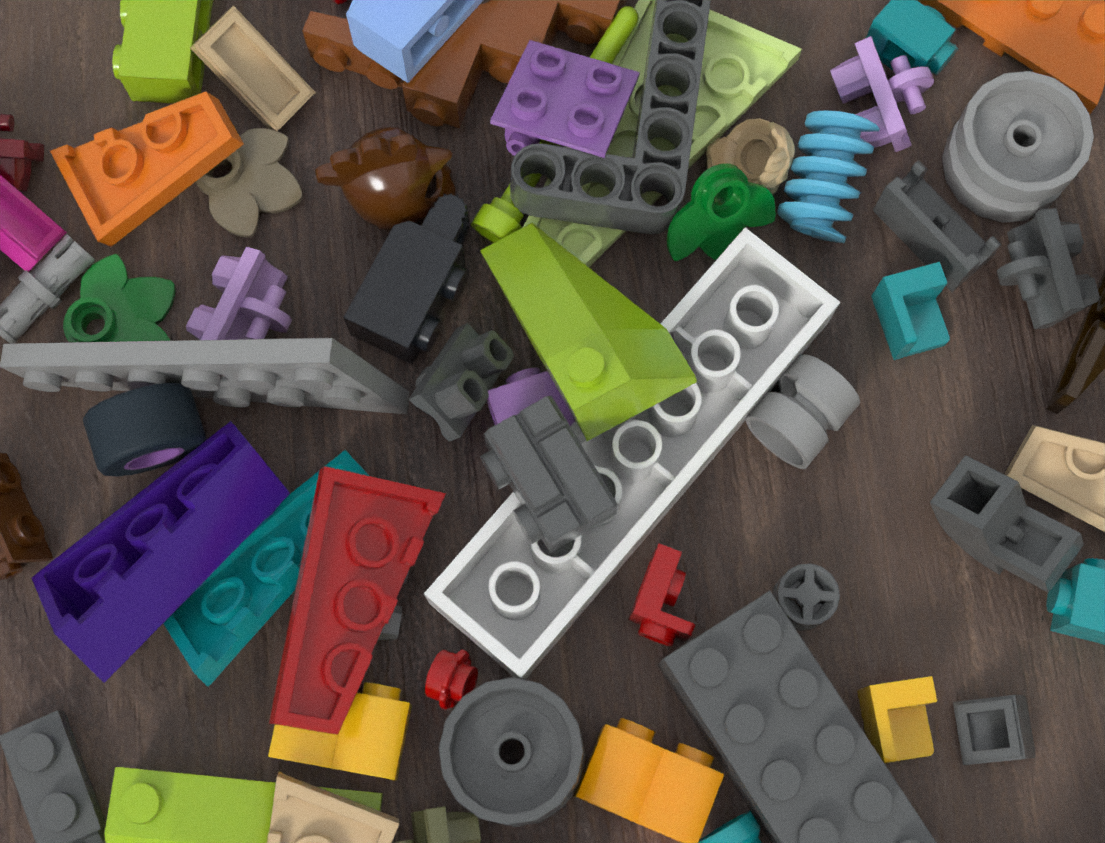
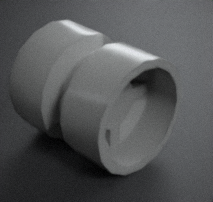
[745,354,860,469]

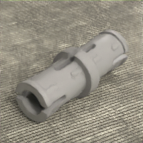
[0,234,95,344]

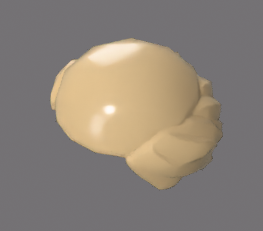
[706,118,795,195]

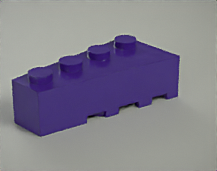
[31,421,290,683]

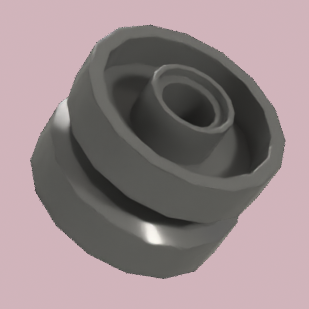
[439,677,586,827]

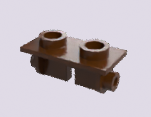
[0,453,53,580]

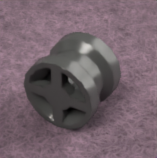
[772,563,840,631]

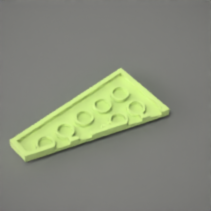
[523,0,802,267]

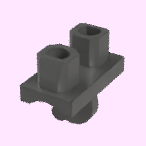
[997,208,1100,329]
[409,323,514,442]

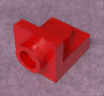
[628,543,695,647]

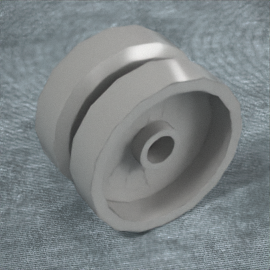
[942,71,1094,223]

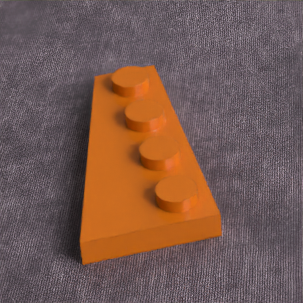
[917,0,1105,115]

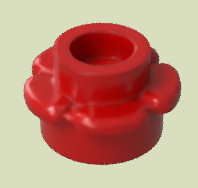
[425,649,478,710]

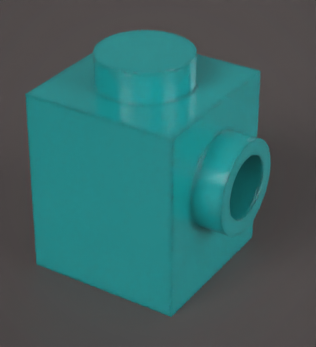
[1046,558,1105,645]

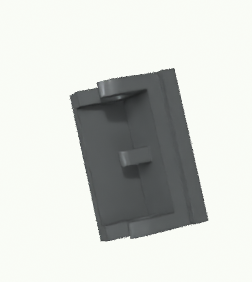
[873,161,1002,292]

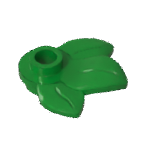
[667,163,776,261]
[63,254,176,343]

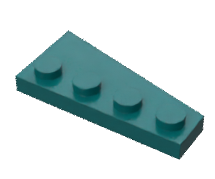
[163,450,369,687]

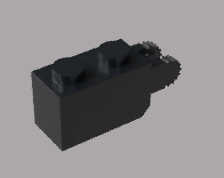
[343,193,470,365]

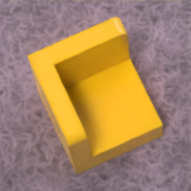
[857,676,937,763]

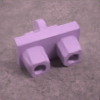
[830,36,934,152]
[186,247,292,340]

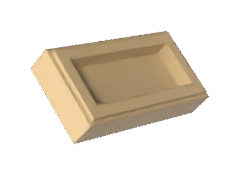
[190,6,316,131]

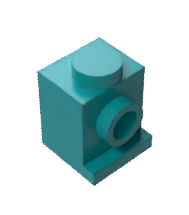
[865,0,958,76]

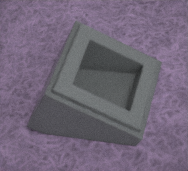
[953,695,1036,765]

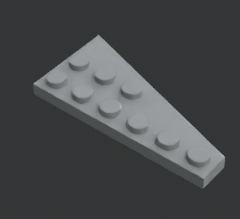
[0,338,409,414]

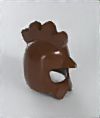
[315,127,456,231]

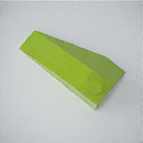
[480,223,697,441]
[104,767,383,843]

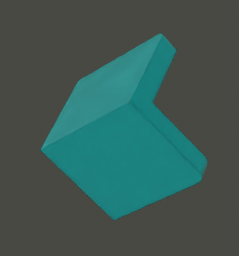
[871,262,950,360]

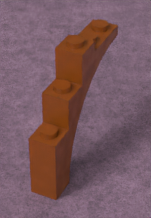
[302,0,627,129]

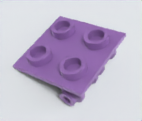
[490,40,640,158]

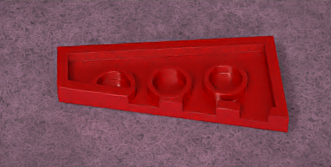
[269,466,446,735]

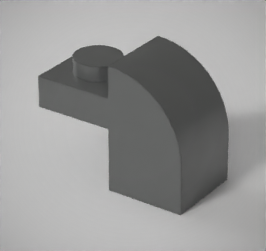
[930,455,1084,593]

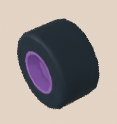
[83,383,207,477]

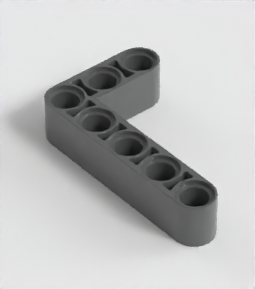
[510,0,711,234]

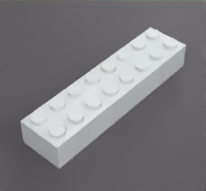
[424,228,840,680]

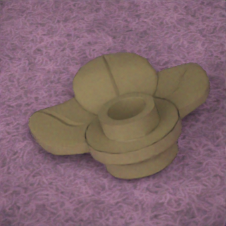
[195,128,303,238]

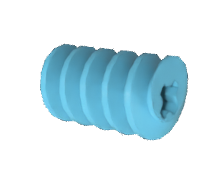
[777,110,880,243]

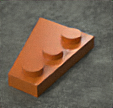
[50,91,244,247]

